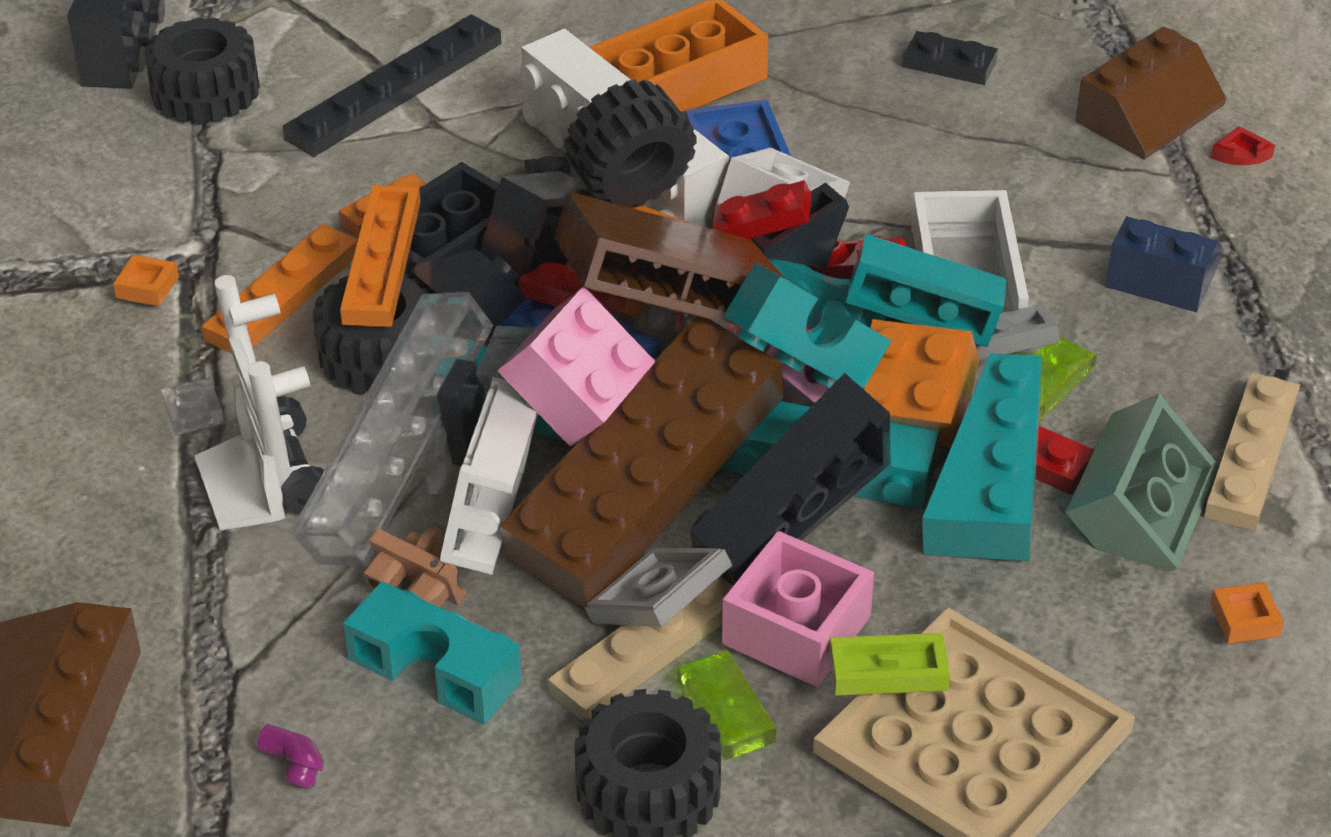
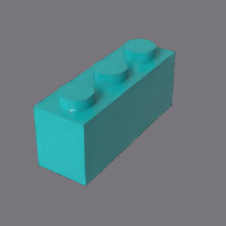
[845,234,1007,348]

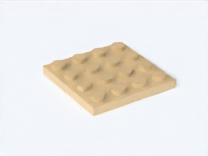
[813,607,1135,837]

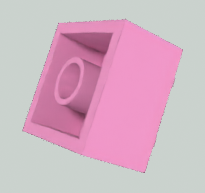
[497,286,655,446]
[722,531,874,688]

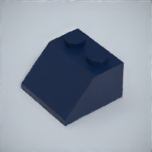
[1106,216,1224,312]

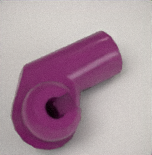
[257,724,324,789]

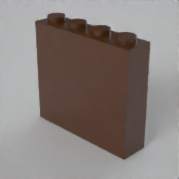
[554,192,787,326]

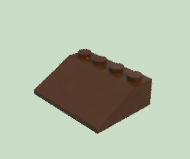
[0,602,141,827]

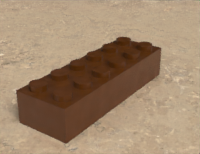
[500,316,783,613]

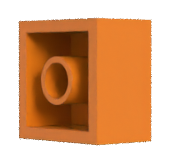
[864,319,979,448]

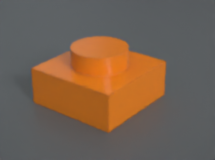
[113,254,179,306]
[1210,582,1284,644]

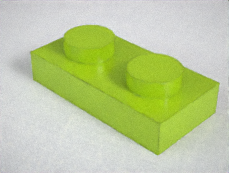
[830,633,950,695]

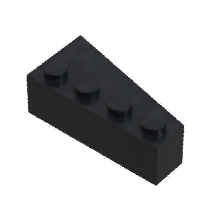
[690,373,891,585]

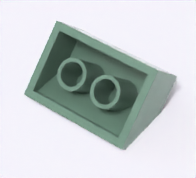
[1065,394,1219,572]

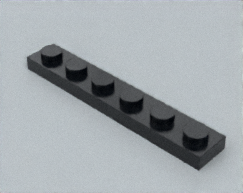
[283,14,502,157]

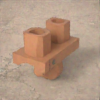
[363,525,467,607]

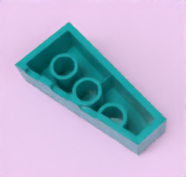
[922,354,1042,561]

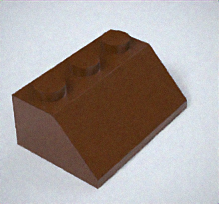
[1075,26,1226,160]

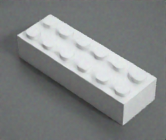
[520,28,729,229]

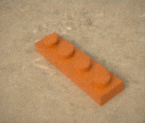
[340,185,421,327]
[201,224,358,354]

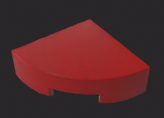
[1210,126,1275,165]

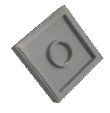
[585,548,732,627]

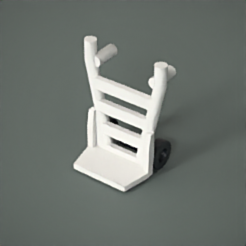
[194,275,335,531]

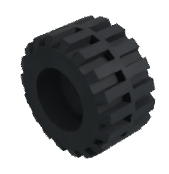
[144,18,260,123]
[564,80,697,208]
[313,273,440,394]
[574,689,722,837]

